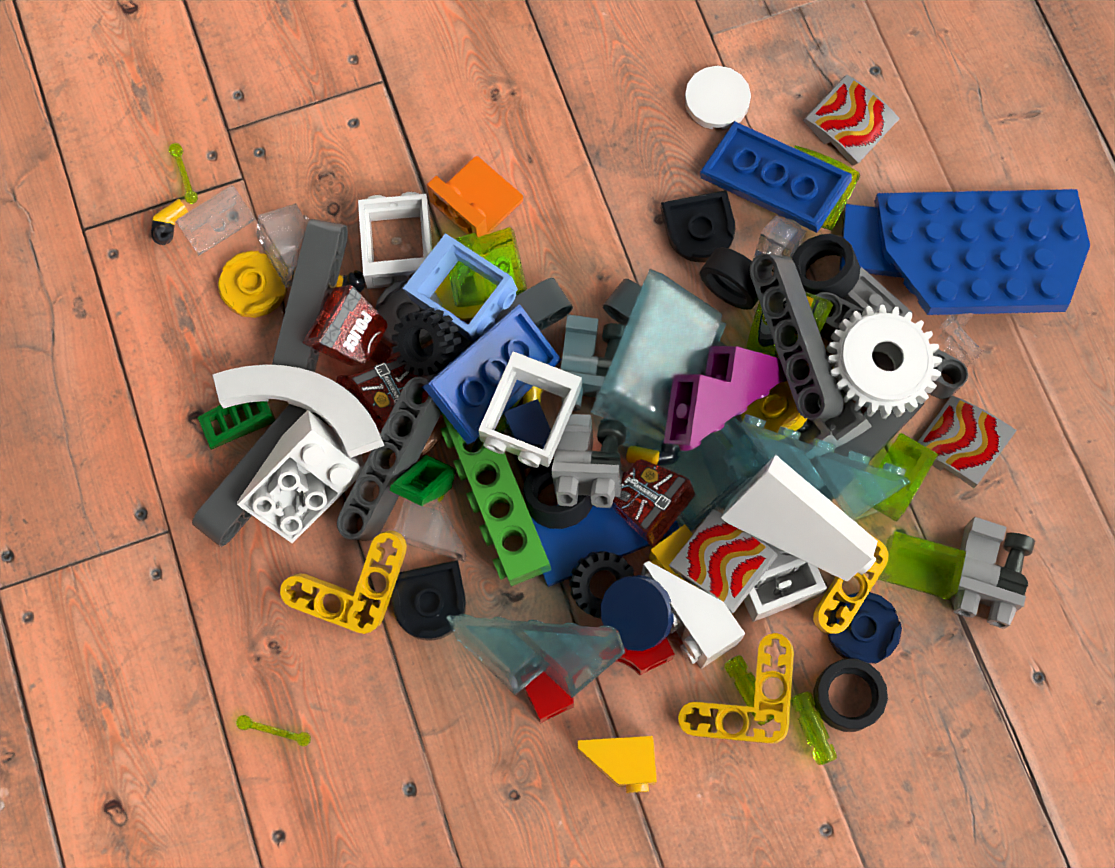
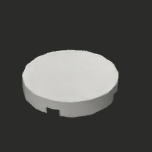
[685,66,751,129]

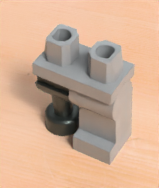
[561,314,631,416]
[552,414,627,508]
[950,517,1035,629]

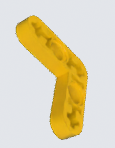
[280,530,407,634]
[813,535,889,634]
[678,633,794,744]

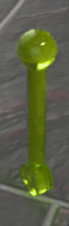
[169,143,198,204]
[236,715,311,747]

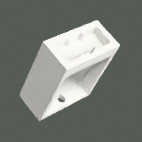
[358,192,433,289]
[478,351,582,468]

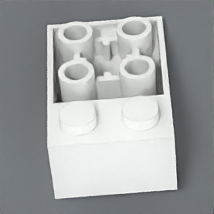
[237,410,364,543]
[744,538,827,622]
[641,561,745,669]

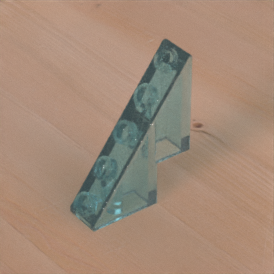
[738,414,910,520]
[447,614,625,698]

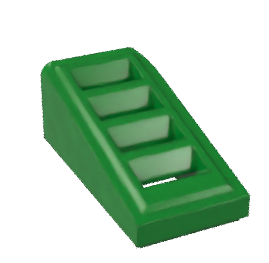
[198,401,276,450]
[389,455,456,506]

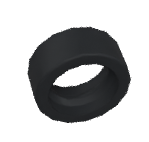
[792,234,860,298]
[699,247,759,310]
[523,459,593,529]
[813,659,888,732]

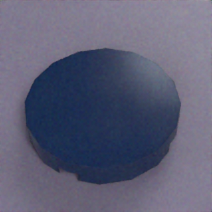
[601,575,674,651]
[827,592,902,664]

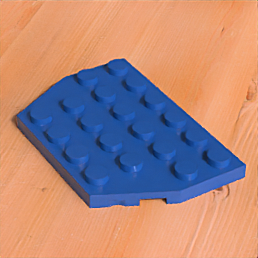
[874,189,1090,315]

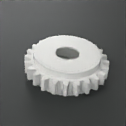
[826,305,942,419]

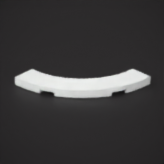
[212,365,385,458]

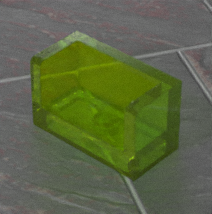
[859,433,938,522]
[878,531,967,600]

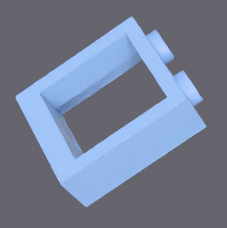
[403,233,518,342]

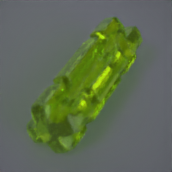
[724,655,774,726]
[791,691,837,765]

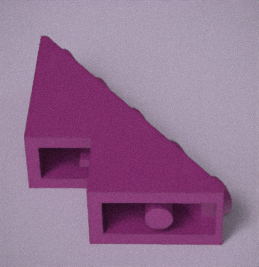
[664,346,787,451]

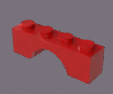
[521,631,675,723]

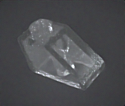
[256,204,310,288]
[753,215,807,272]
[394,498,466,562]

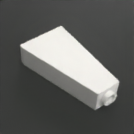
[721,455,878,582]

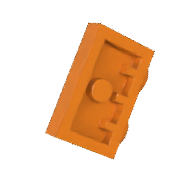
[427,156,524,244]

